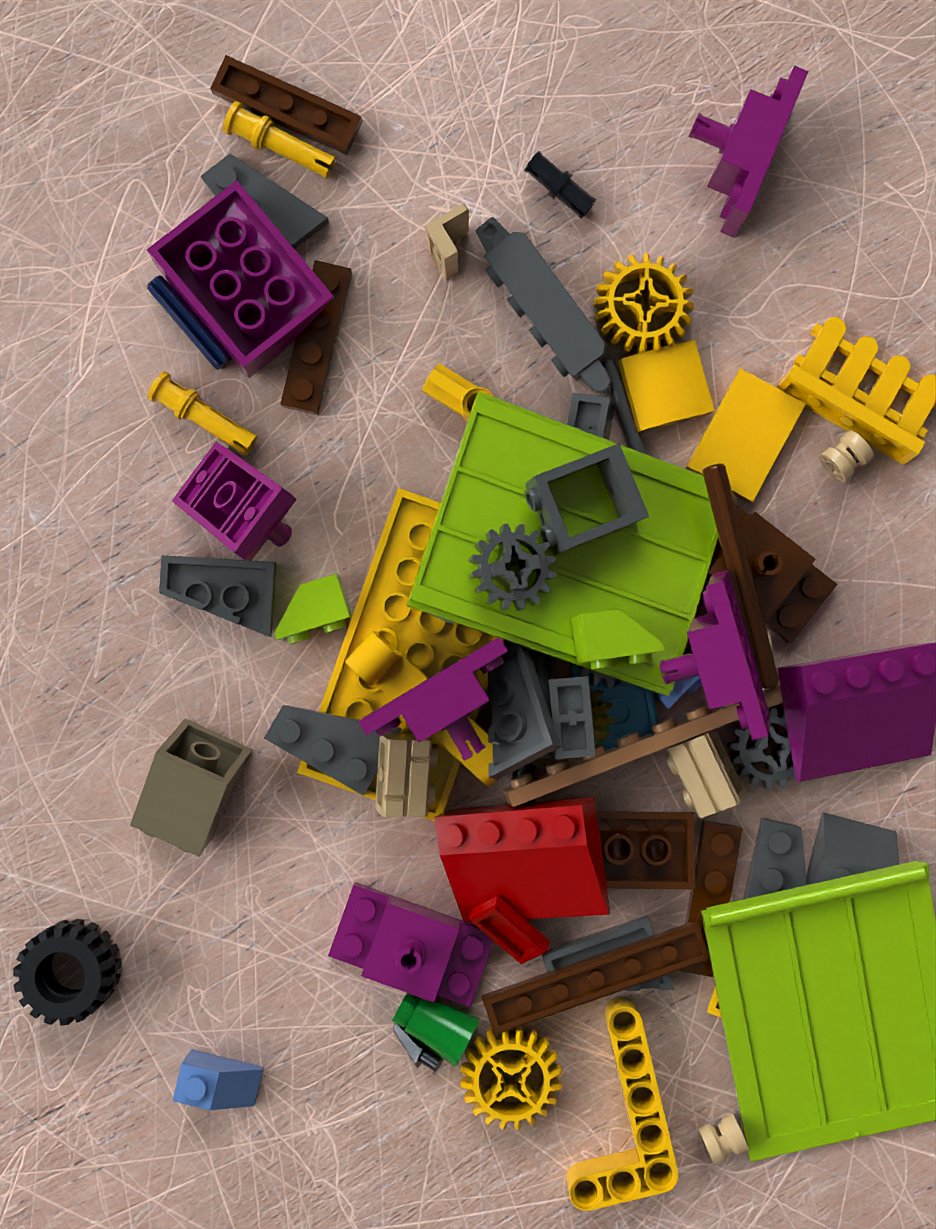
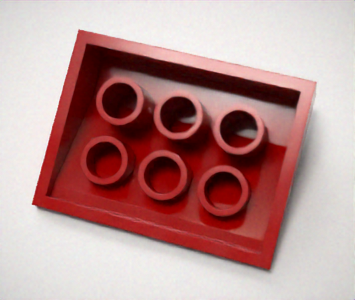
[434,797,610,922]

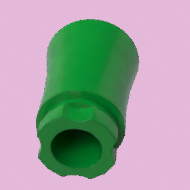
[392,993,480,1067]

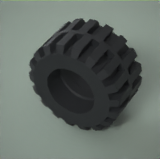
[13,919,122,1026]

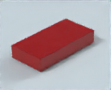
[469,895,550,965]

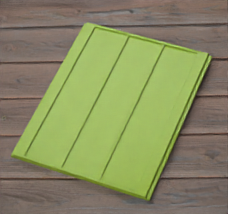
[406,391,718,696]
[701,861,936,1162]

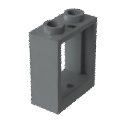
[525,443,649,556]

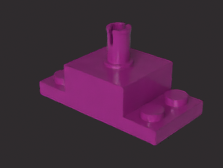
[688,66,809,238]
[172,441,297,562]
[659,570,771,740]
[358,637,507,760]
[328,882,494,1007]

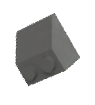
[806,812,899,885]

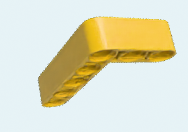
[345,631,497,788]
[566,997,679,1211]

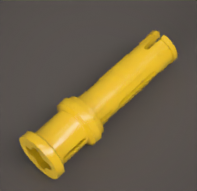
[223,101,336,179]
[147,371,258,456]

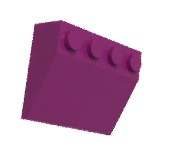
[147,180,334,378]
[777,642,936,782]

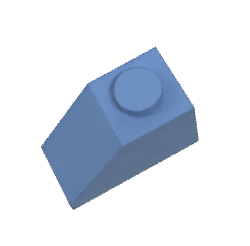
[172,1049,264,1110]

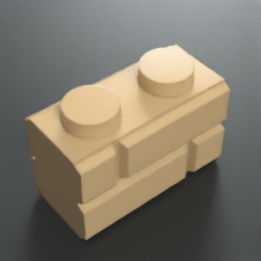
[667,729,747,818]
[375,732,438,817]

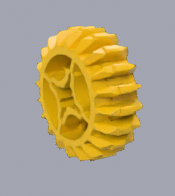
[593,252,695,354]
[460,1026,562,1131]

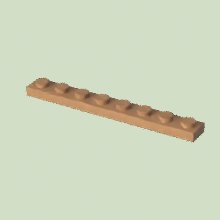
[503,683,783,807]

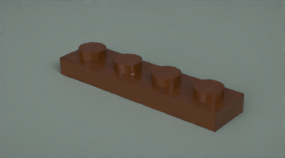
[210,55,363,155]
[280,260,352,415]
[679,820,743,977]

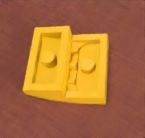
[618,340,715,432]

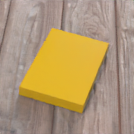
[685,368,806,503]

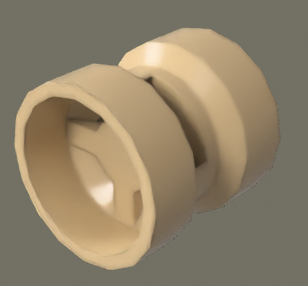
[819,430,874,483]
[698,1113,749,1166]

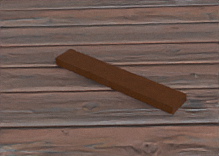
[482,920,710,1035]

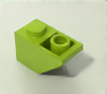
[275,573,352,645]
[571,609,665,670]

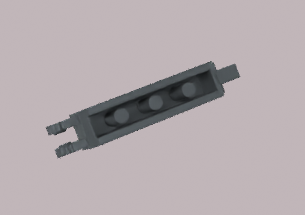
[475,217,613,395]

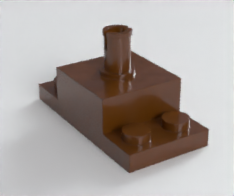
[706,504,838,643]

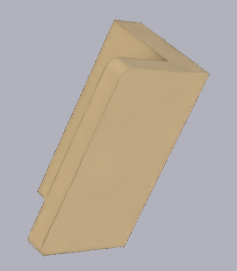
[425,203,469,280]

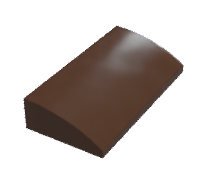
[597,811,696,890]

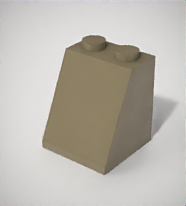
[130,719,252,857]

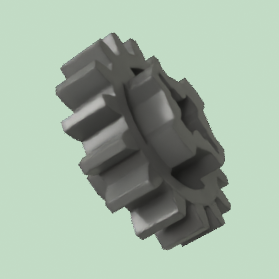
[468,524,556,611]
[727,707,796,790]

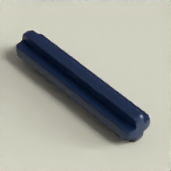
[147,275,231,370]

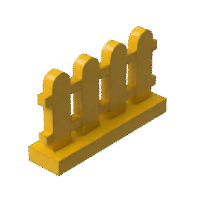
[777,317,936,465]

